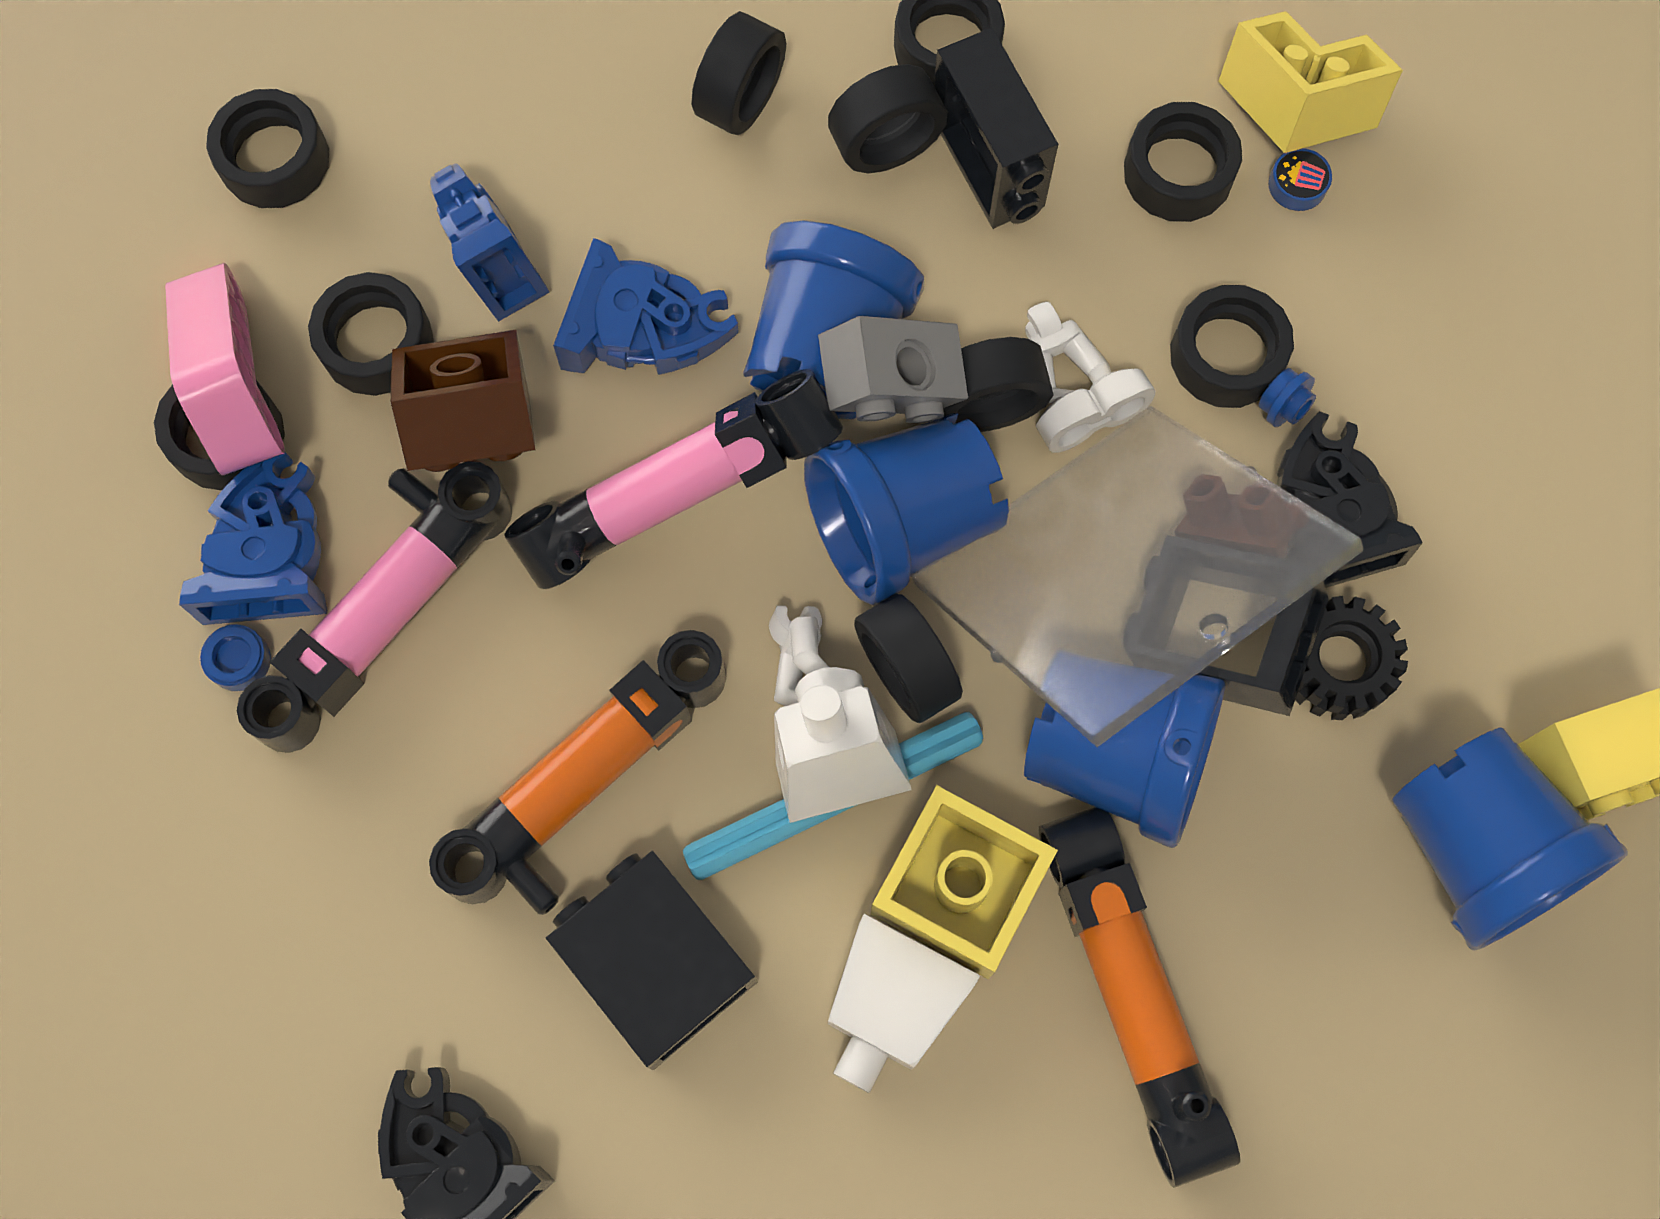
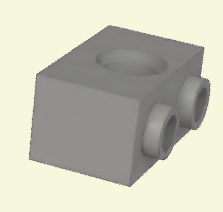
[818,316,968,423]

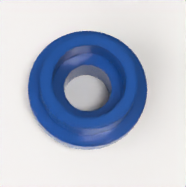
[1259,368,1316,427]

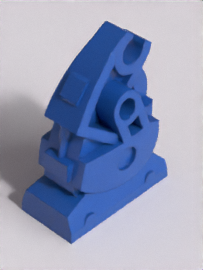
[430,163,550,322]
[553,238,738,375]
[179,452,327,625]

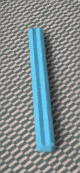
[683,712,984,880]

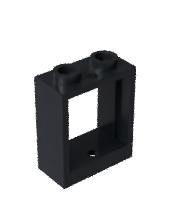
[934,27,1059,229]
[1125,540,1329,716]

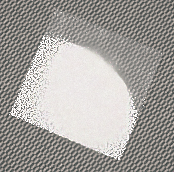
[911,405,1363,747]

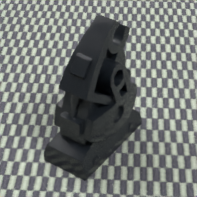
[1275,411,1423,588]
[378,1067,555,1219]

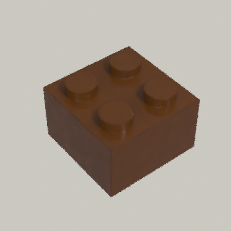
[390,330,536,472]

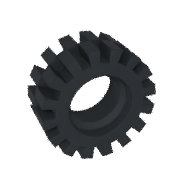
[1295,596,1408,720]

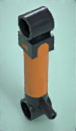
[429,630,726,915]
[1038,807,1240,1188]

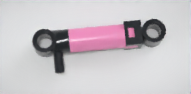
[504,369,843,590]
[236,461,512,753]

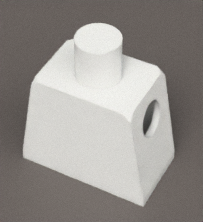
[774,685,912,823]
[828,914,980,1093]

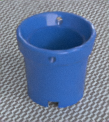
[743,220,924,419]
[804,413,1009,606]
[1024,655,1225,848]
[1392,727,1628,950]

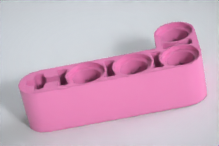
[165,263,285,475]

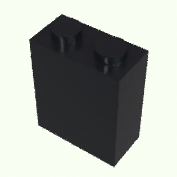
[546,850,758,1070]

